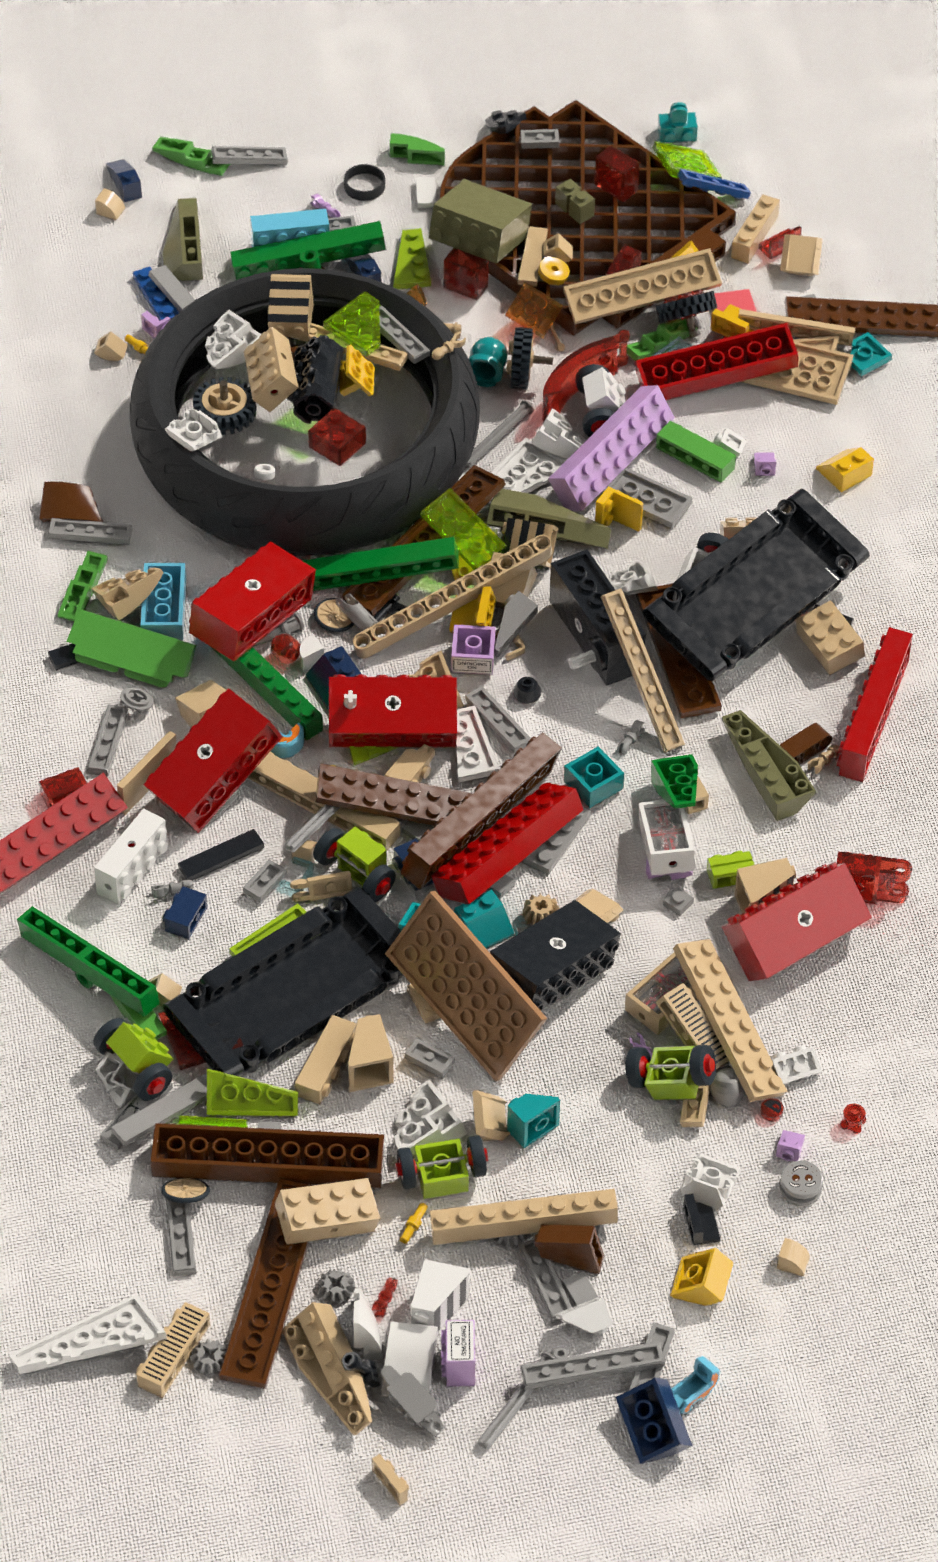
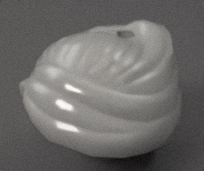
[709,1068,745,1107]

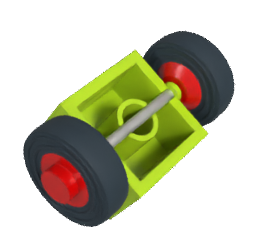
[313,827,396,902]
[93,1018,173,1101]
[625,1045,716,1100]
[395,1135,488,1199]

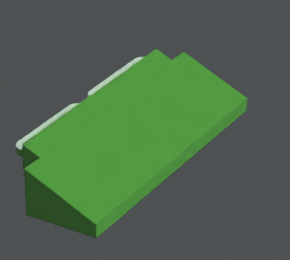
[66,609,197,688]

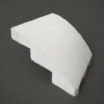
[95,1051,139,1108]

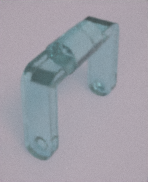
[279,857,314,892]

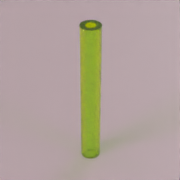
[179,1115,248,1128]

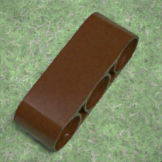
[780,723,832,765]

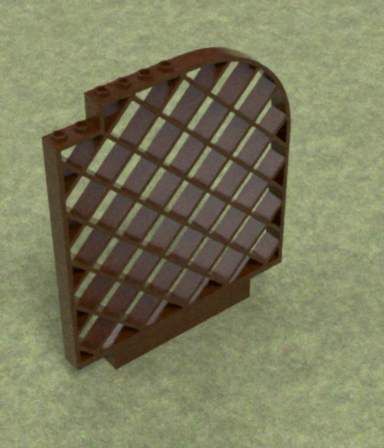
[440,100,736,336]

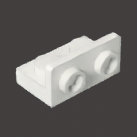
[772,1045,823,1085]

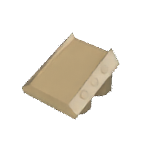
[780,235,823,276]
[575,889,624,923]
[472,1090,510,1142]

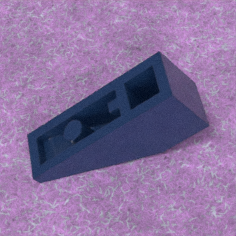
[106,159,142,202]
[346,254,381,282]

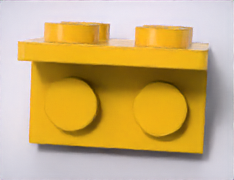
[339,345,375,397]

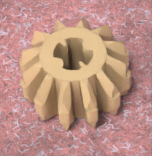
[522,893,560,926]

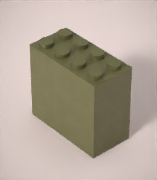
[428,179,532,264]

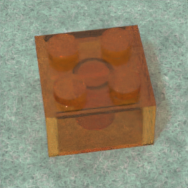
[505,282,563,338]

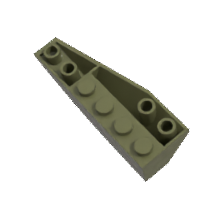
[163,198,203,281]
[487,489,612,549]
[722,710,816,821]

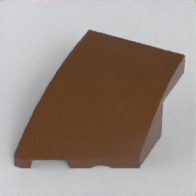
[39,481,103,522]

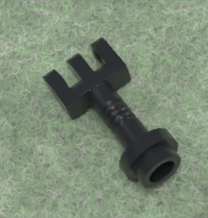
[342,1352,380,1388]

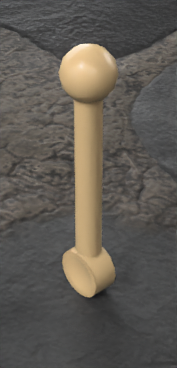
[546,320,565,352]

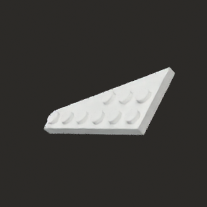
[469,437,567,523]
[9,1294,167,1374]

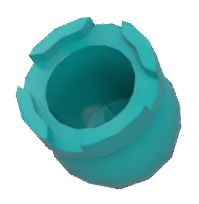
[468,336,508,387]

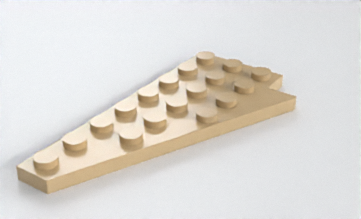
[741,336,853,405]

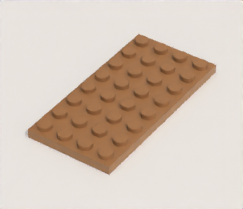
[385,891,547,1082]

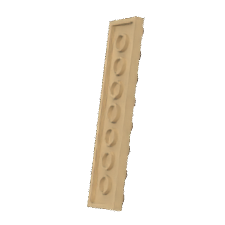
[563,248,722,324]
[673,939,787,1102]

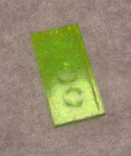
[420,488,506,570]

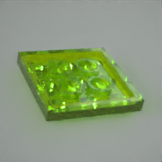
[652,141,722,179]

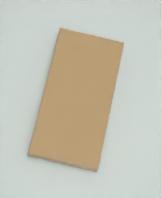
[117,731,177,815]

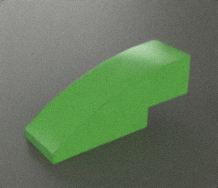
[390,133,445,166]

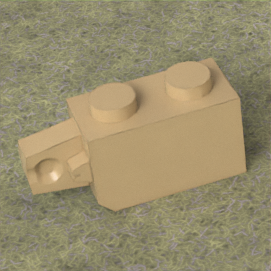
[385,744,435,783]

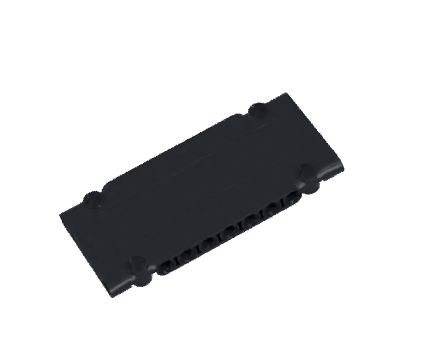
[642,489,870,681]
[162,886,403,1077]

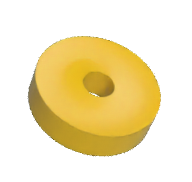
[538,257,570,285]

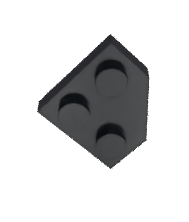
[485,110,527,134]

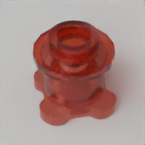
[840,1103,866,1134]

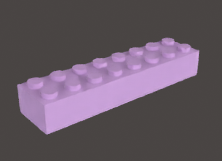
[548,385,675,511]

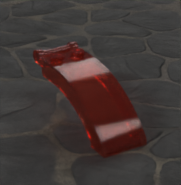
[542,330,630,422]

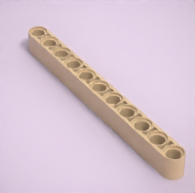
[353,535,552,658]

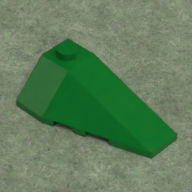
[651,754,698,809]

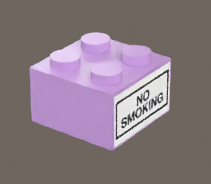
[451,625,496,675]
[441,1320,475,1386]

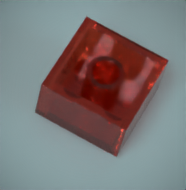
[595,145,640,202]
[444,248,489,300]
[308,408,366,466]

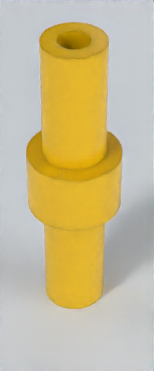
[124,334,148,354]
[399,1203,428,1244]

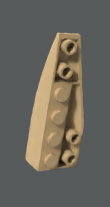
[283,1302,372,1435]

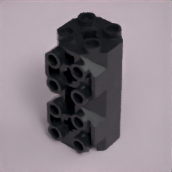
[286,335,344,425]

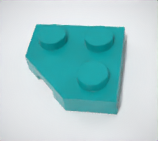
[851,332,892,376]

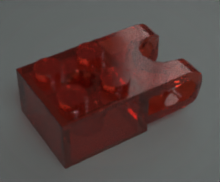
[836,851,913,904]

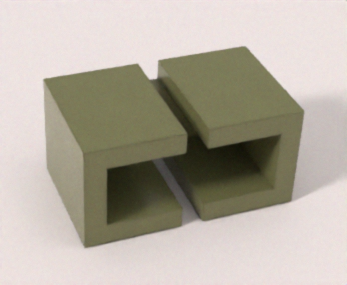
[555,179,595,224]

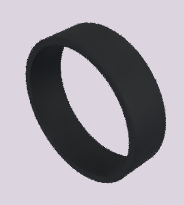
[344,164,385,201]

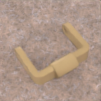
[495,631,525,661]

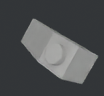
[495,591,538,657]

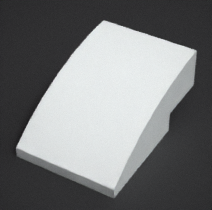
[381,1321,438,1398]

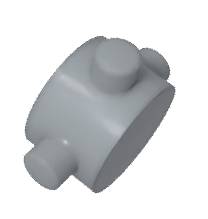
[551,1347,568,1359]

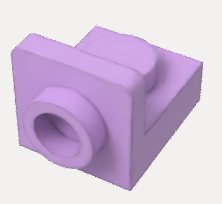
[141,311,171,338]
[754,453,776,476]
[776,1130,805,1161]

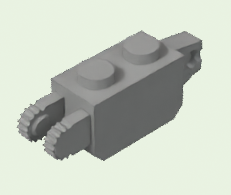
[381,1365,446,1437]

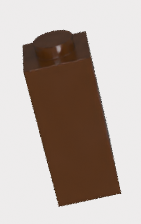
[534,1224,604,1274]

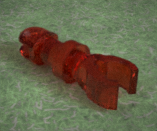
[372,1277,398,1318]

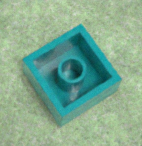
[564,746,624,809]

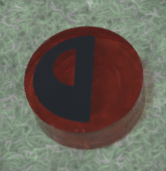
[760,1098,784,1121]

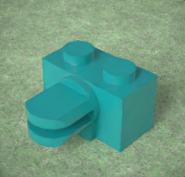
[658,102,698,143]

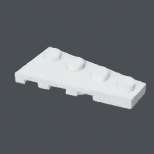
[456,706,499,783]

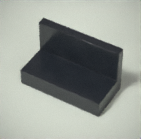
[683,1193,721,1246]

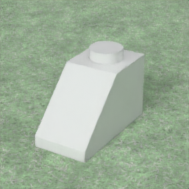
[555,1297,613,1336]

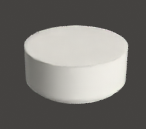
[254,464,275,480]

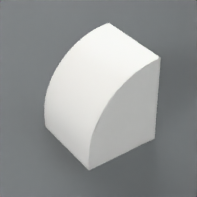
[300,635,324,672]

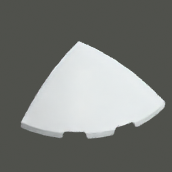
[205,310,261,370]
[531,408,587,458]
[394,1079,468,1156]
[353,1289,383,1360]

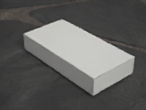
[416,177,436,208]

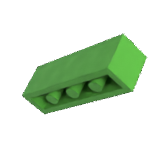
[656,421,736,483]

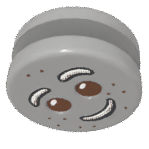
[780,1161,823,1206]

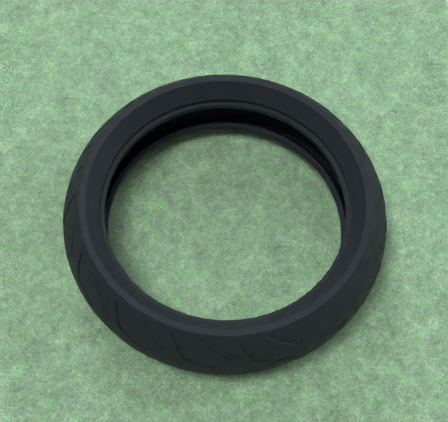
[129,268,480,556]

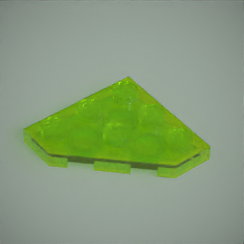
[323,291,380,357]

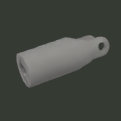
[336,593,378,632]

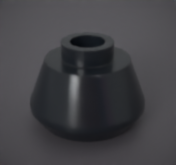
[513,677,541,704]

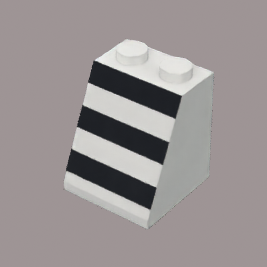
[411,1259,470,1331]

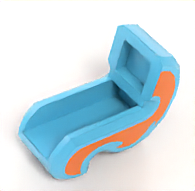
[270,723,304,758]
[671,1356,720,1414]

